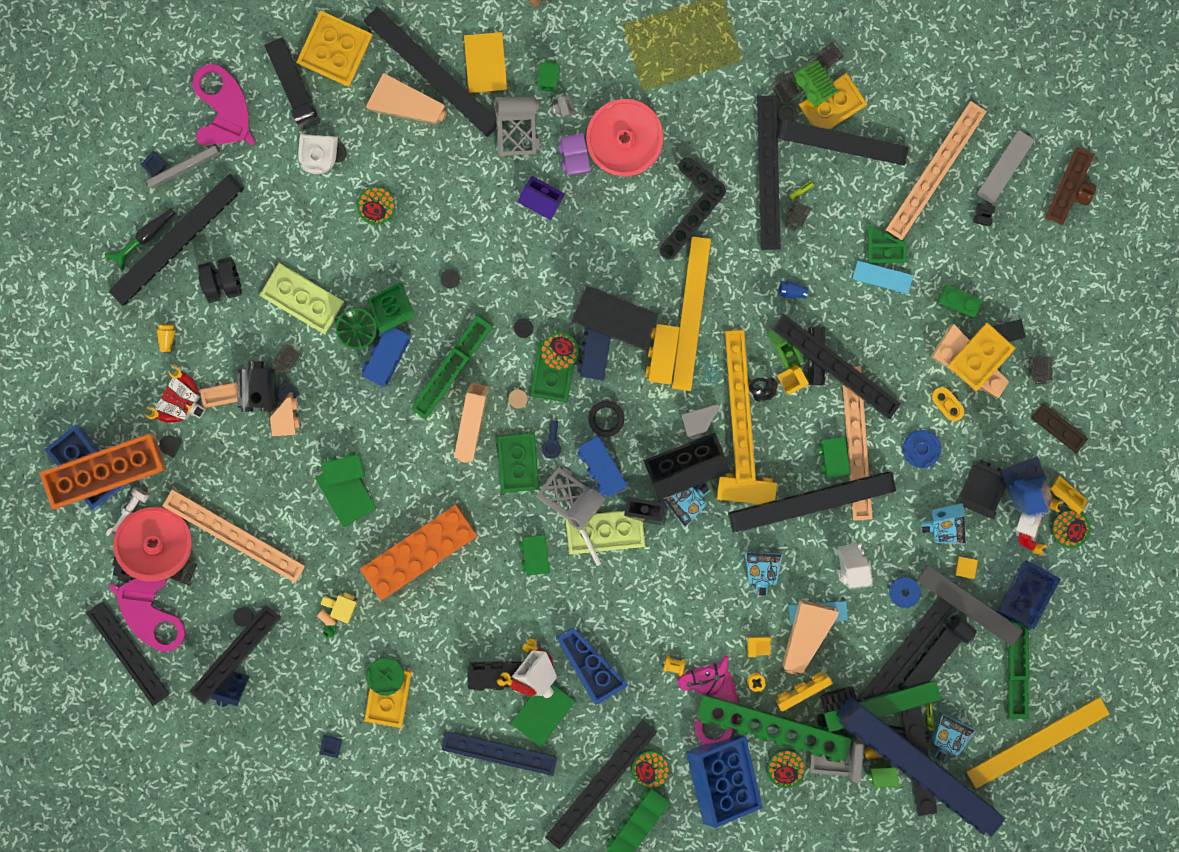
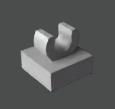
[552,96,576,117]

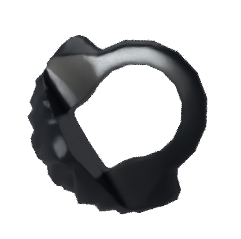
[749,378,778,402]

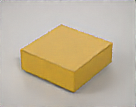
[955,556,978,579]

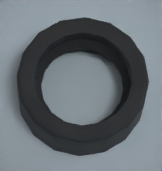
[588,401,625,437]

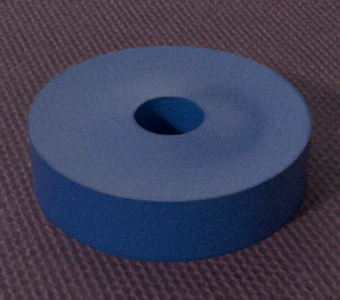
[889,577,921,608]

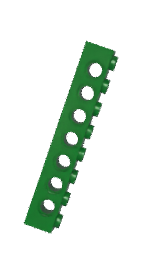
[696,693,852,763]

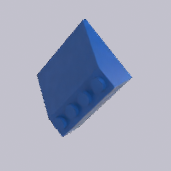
[686,736,762,828]

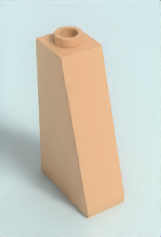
[366,73,447,124]
[454,383,490,463]
[782,599,839,675]

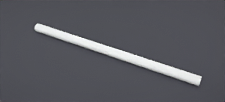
[556,478,601,566]

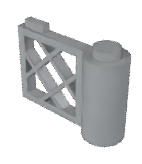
[494,96,540,156]
[536,467,605,530]

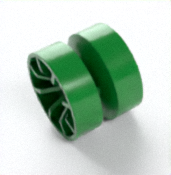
[336,307,378,349]

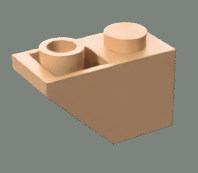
[270,392,300,436]

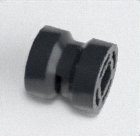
[973,203,996,226]

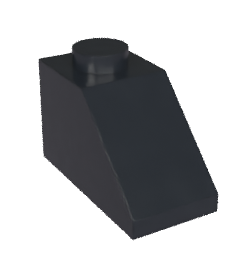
[992,319,1026,342]
[624,497,668,526]

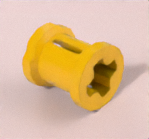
[663,655,686,676]
[747,673,766,692]

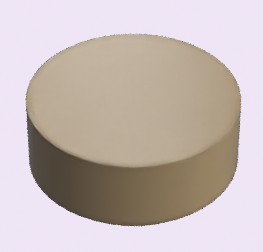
[508,389,528,408]

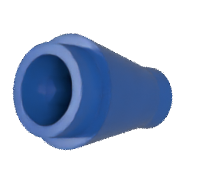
[778,280,808,299]

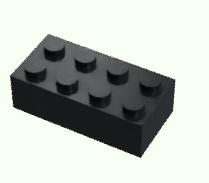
[571,284,659,351]
[643,433,731,500]

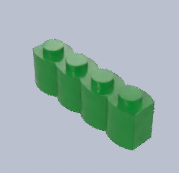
[606,787,670,852]

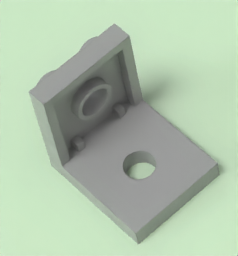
[809,735,864,783]

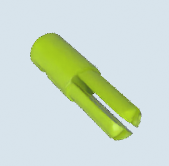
[788,181,814,201]
[926,703,935,731]

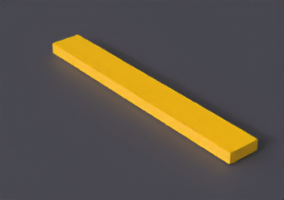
[672,236,711,391]
[725,330,756,484]
[966,697,1110,789]

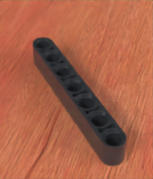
[776,119,909,166]

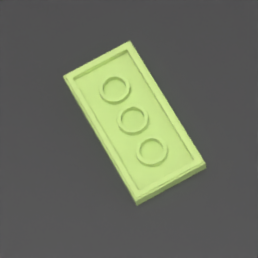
[259,263,345,335]
[565,510,645,555]

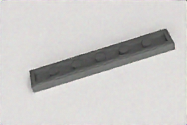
[916,565,1023,646]

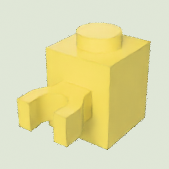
[321,592,358,624]

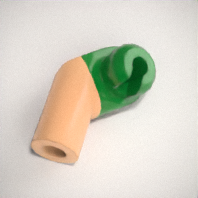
[317,610,336,638]

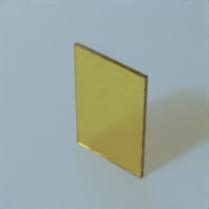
[623,0,742,91]

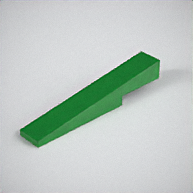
[410,314,494,420]
[1007,603,1030,719]
[824,680,942,732]

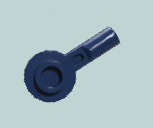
[542,420,561,459]

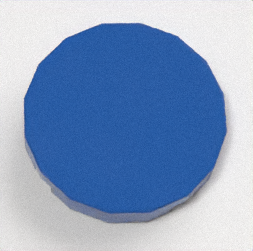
[903,430,941,468]

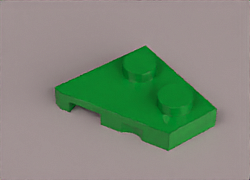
[867,226,907,263]

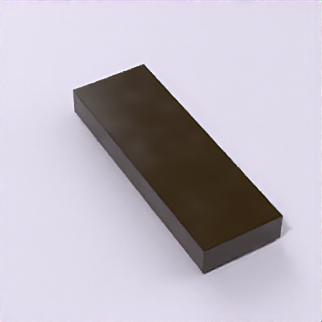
[1030,403,1088,454]

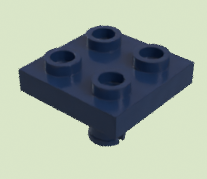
[1001,456,1052,501]
[210,672,250,707]

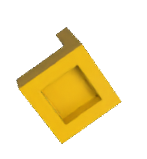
[777,364,809,395]
[747,636,771,657]

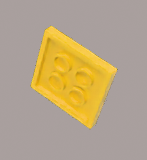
[296,10,373,88]

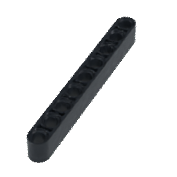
[363,6,497,138]
[109,174,245,306]
[728,471,897,533]

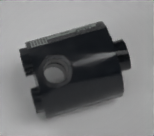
[237,361,276,412]

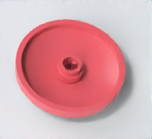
[586,99,664,177]
[113,507,192,581]

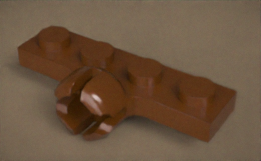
[1045,147,1096,226]

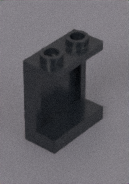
[956,460,1006,520]

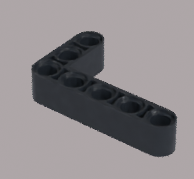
[264,37,321,131]
[659,157,726,260]
[898,615,977,690]

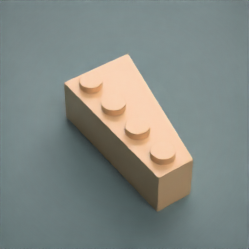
[931,324,1009,398]

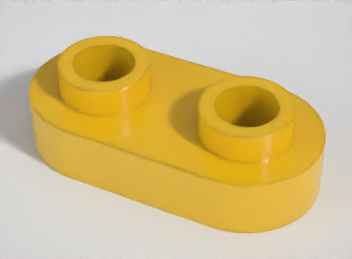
[931,387,964,421]

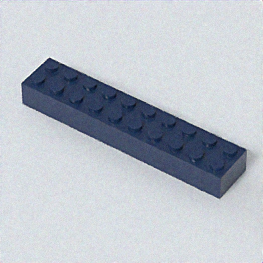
[836,696,1006,837]

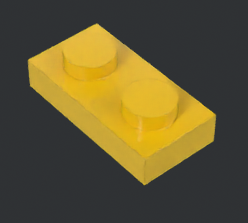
[1050,475,1088,514]

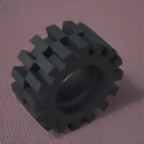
[820,687,858,712]

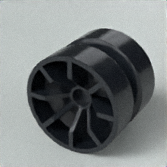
[198,256,242,304]

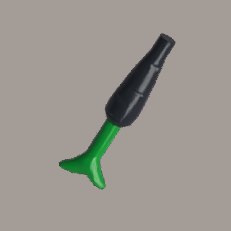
[105,208,176,270]

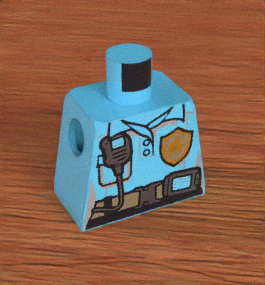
[663,483,710,527]
[921,504,966,544]
[745,551,783,595]
[931,712,976,762]

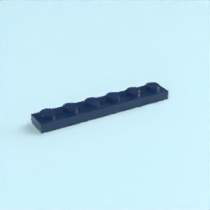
[441,731,558,776]

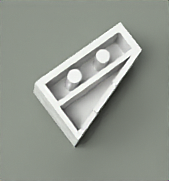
[838,543,872,588]

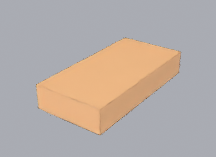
[200,382,237,408]

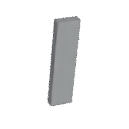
[976,130,1035,205]
[147,146,221,189]

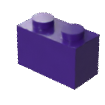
[517,176,565,220]

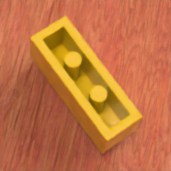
[645,324,680,385]
[716,473,777,504]

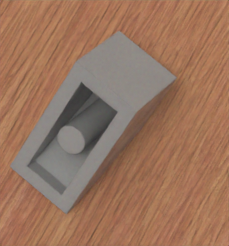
[681,404,719,440]

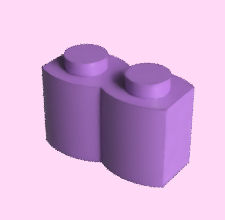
[558,133,591,177]

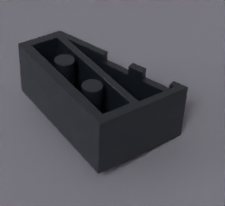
[467,661,524,691]

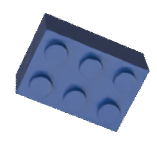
[361,327,412,387]
[577,435,628,498]

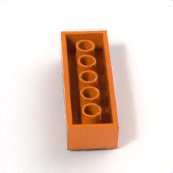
[39,433,167,510]
[360,504,478,601]

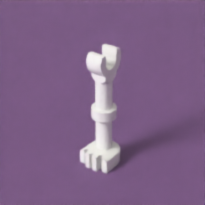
[106,487,149,536]

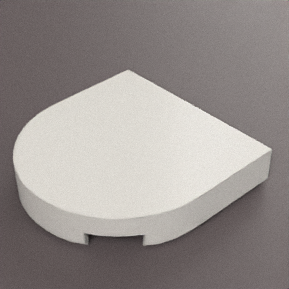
[298,134,338,174]

